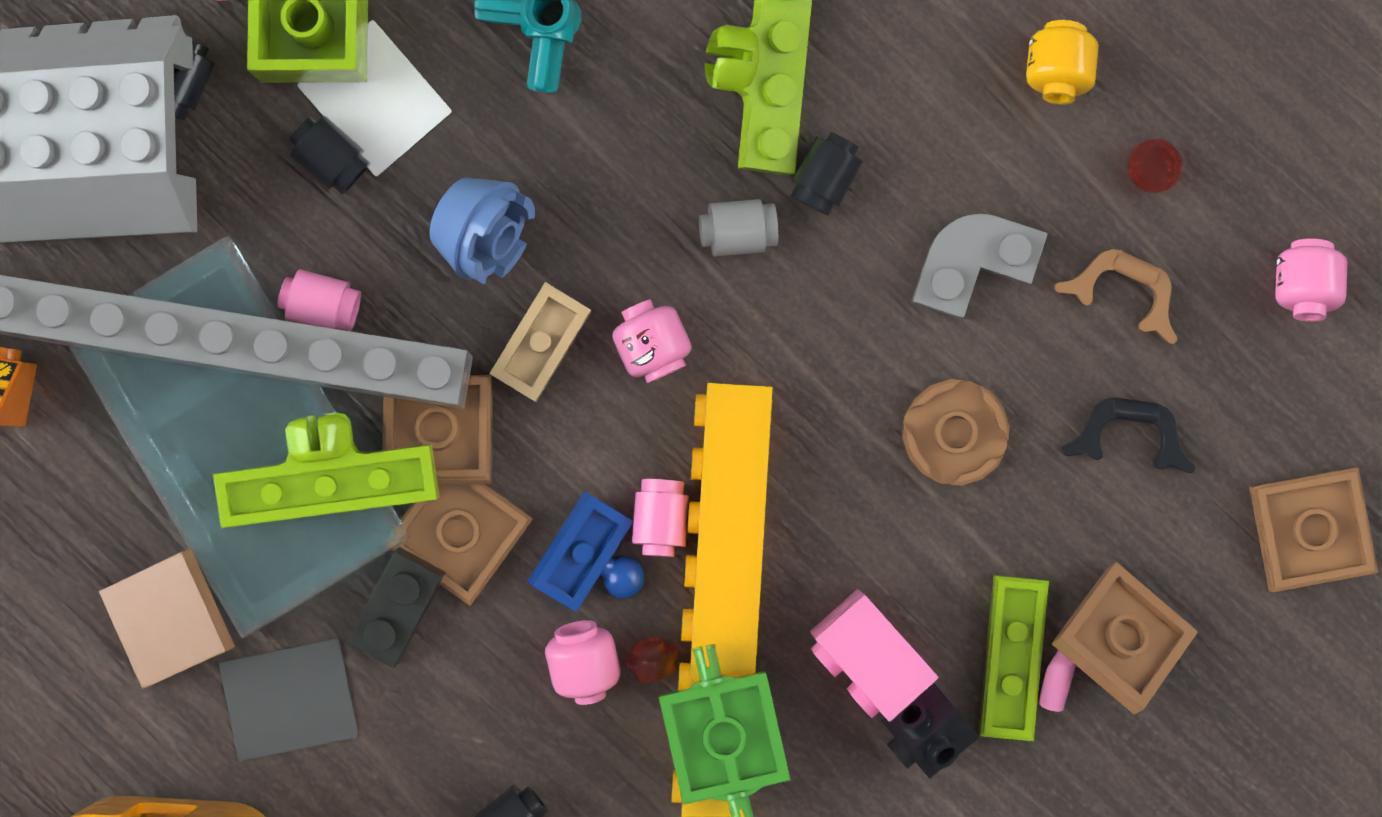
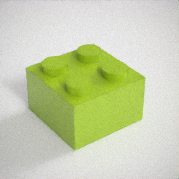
[247,0,368,83]

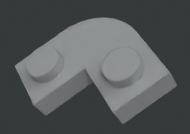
[911,214,1048,319]

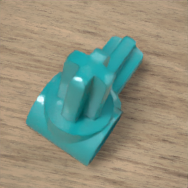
[474,0,582,93]

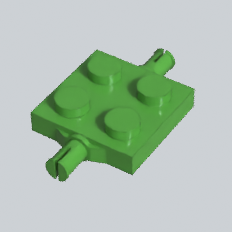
[659,644,790,817]

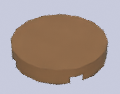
[902,379,1010,486]

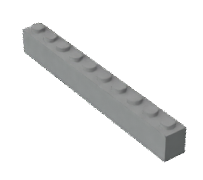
[0,275,473,409]

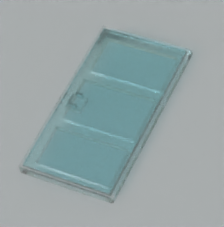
[69,236,410,638]

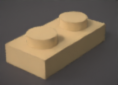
[489,282,592,402]

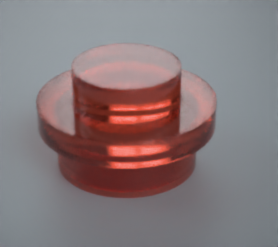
[1128,139,1182,193]
[625,638,679,683]

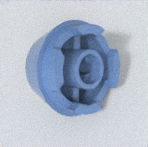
[430,177,535,284]

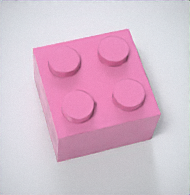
[810,589,939,722]

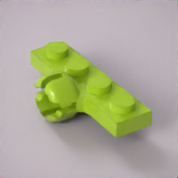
[704,0,812,176]
[213,413,439,528]

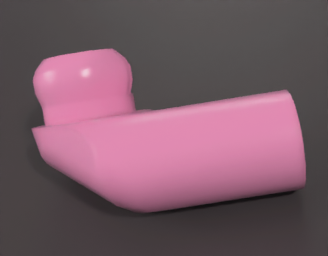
[1038,650,1078,712]

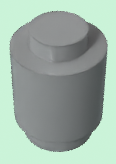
[699,199,778,257]

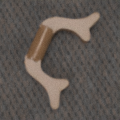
[1053,249,1177,344]

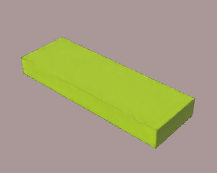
[978,575,1049,741]

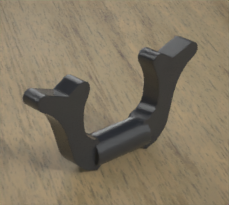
[1061,397,1195,473]

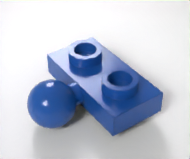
[528,491,645,612]

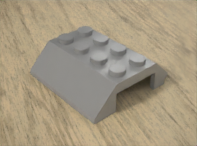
[0,15,197,243]

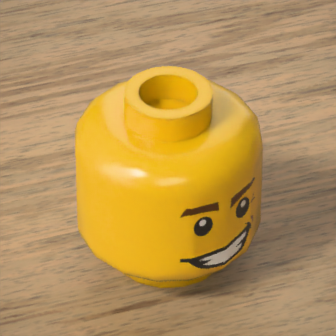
[1026,20,1099,104]

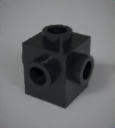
[881,683,979,779]

